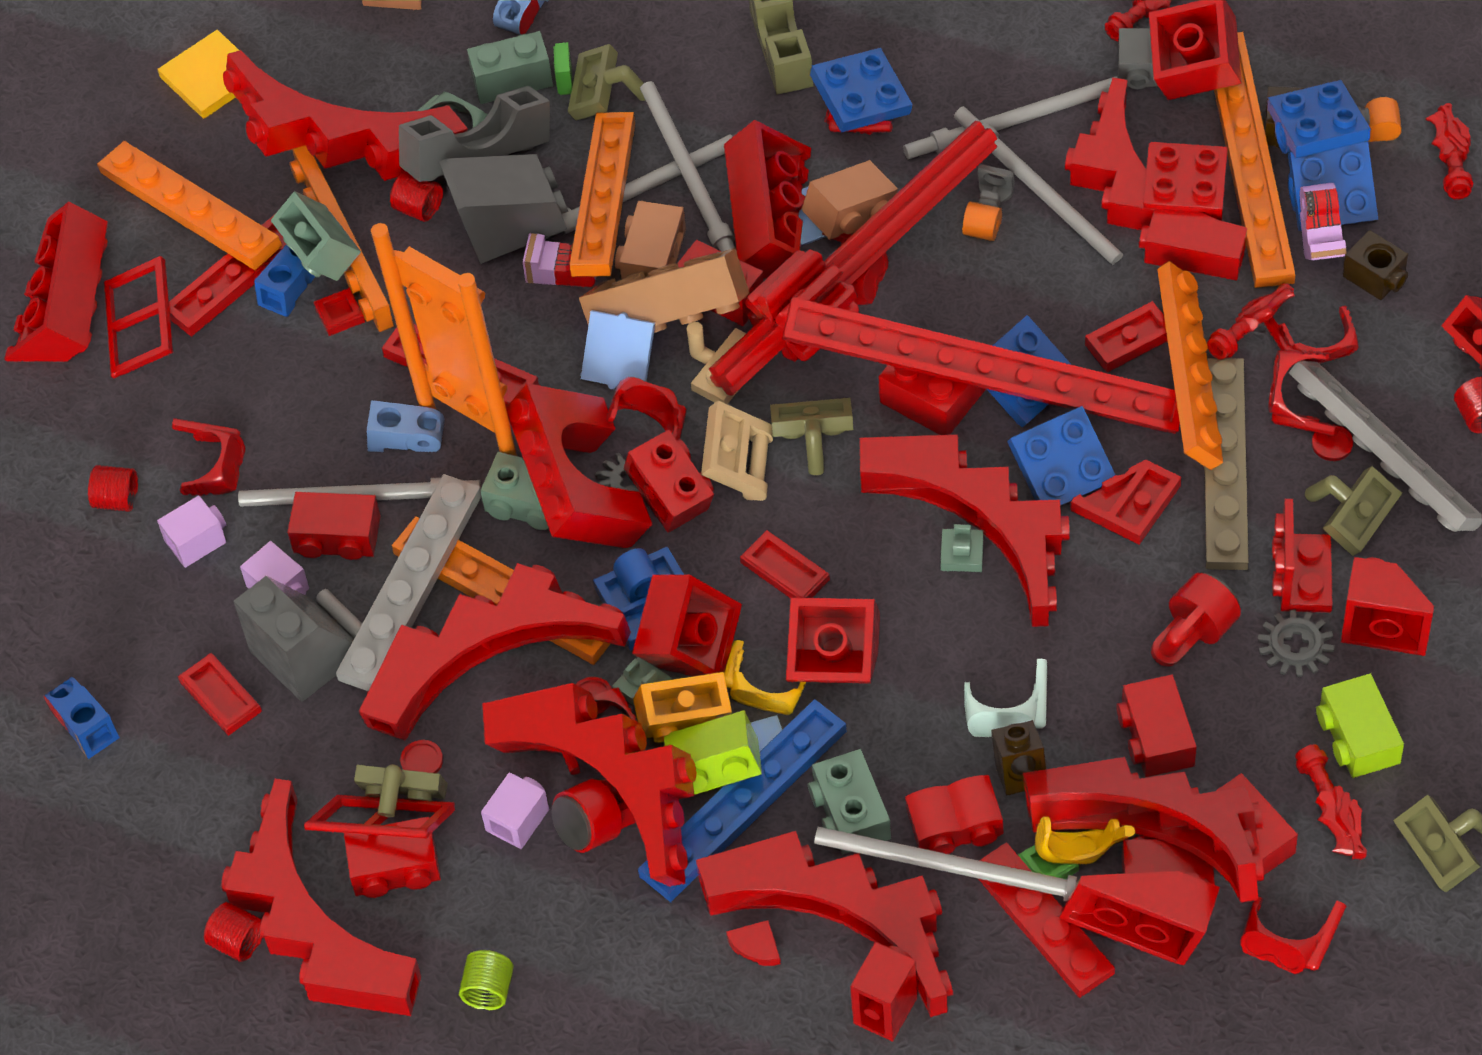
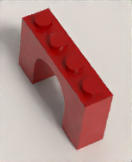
[506,383,652,548]

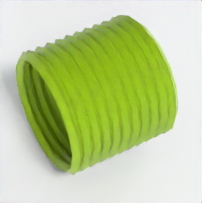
[459,950,514,1010]

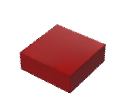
[314,287,365,336]

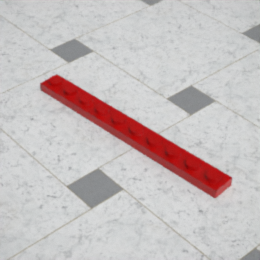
[782,297,1180,434]

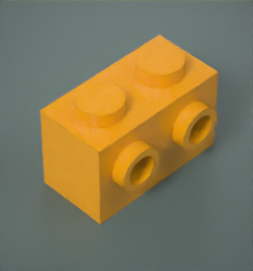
[633,672,732,742]

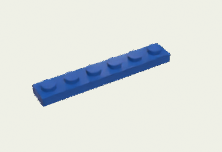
[638,699,847,902]

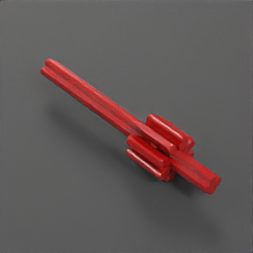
[708,121,997,396]

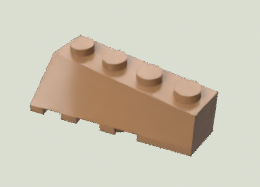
[579,248,750,333]

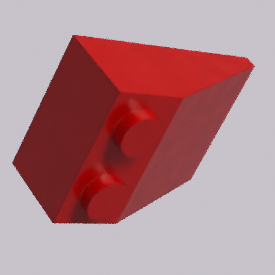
[1059,871,1220,966]

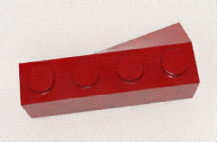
[724,120,811,278]
[4,202,108,362]

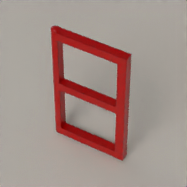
[104,256,173,378]
[304,795,455,839]

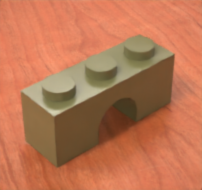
[749,0,813,95]

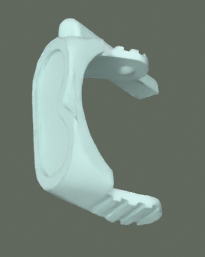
[964,659,1047,737]

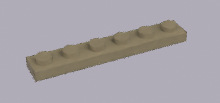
[1204,358,1249,570]

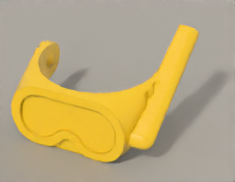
[724,640,806,715]
[1035,817,1135,864]

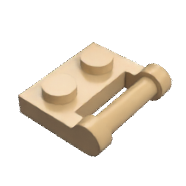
[701,400,773,501]

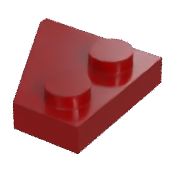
[1071,459,1181,545]

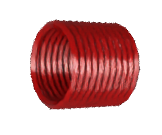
[390,171,443,222]
[1454,376,1482,433]
[88,465,138,512]
[204,902,262,962]

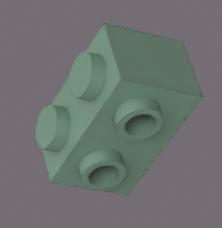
[467,31,553,104]
[271,191,361,281]
[480,452,549,530]
[808,749,891,855]

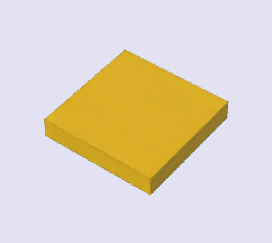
[158,30,239,119]

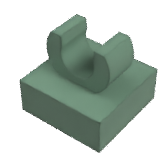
[941,524,984,572]
[612,657,672,706]

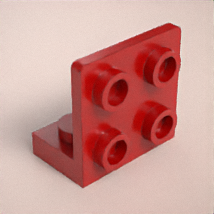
[1143,142,1228,221]
[1272,498,1332,613]

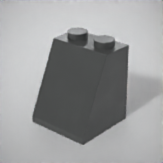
[439,154,568,264]
[233,576,354,702]

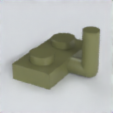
[568,44,645,121]
[770,398,854,475]
[1305,466,1402,556]
[354,764,448,817]
[1393,795,1482,892]

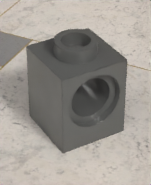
[1118,28,1157,89]

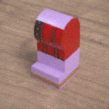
[1300,183,1347,260]
[523,233,596,287]

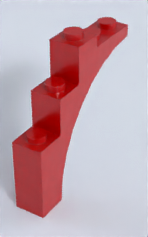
[223,50,468,181]
[1065,77,1247,281]
[860,434,1070,627]
[358,563,631,741]
[482,683,697,887]
[1023,757,1264,902]
[221,778,421,1016]
[696,831,953,1017]

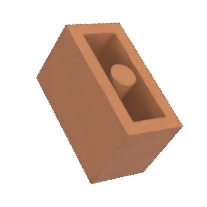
[802,160,898,240]
[615,201,686,279]

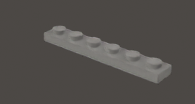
[1289,361,1482,532]
[336,474,481,691]

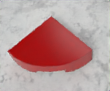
[726,920,781,966]

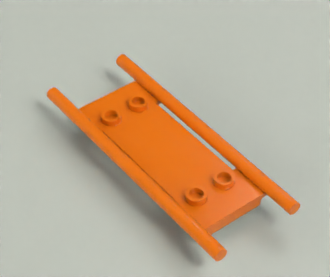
[371,223,517,456]

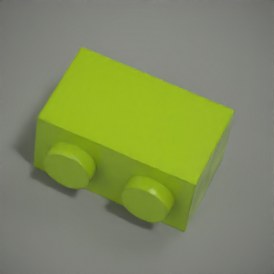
[1316,673,1404,778]
[664,710,762,795]

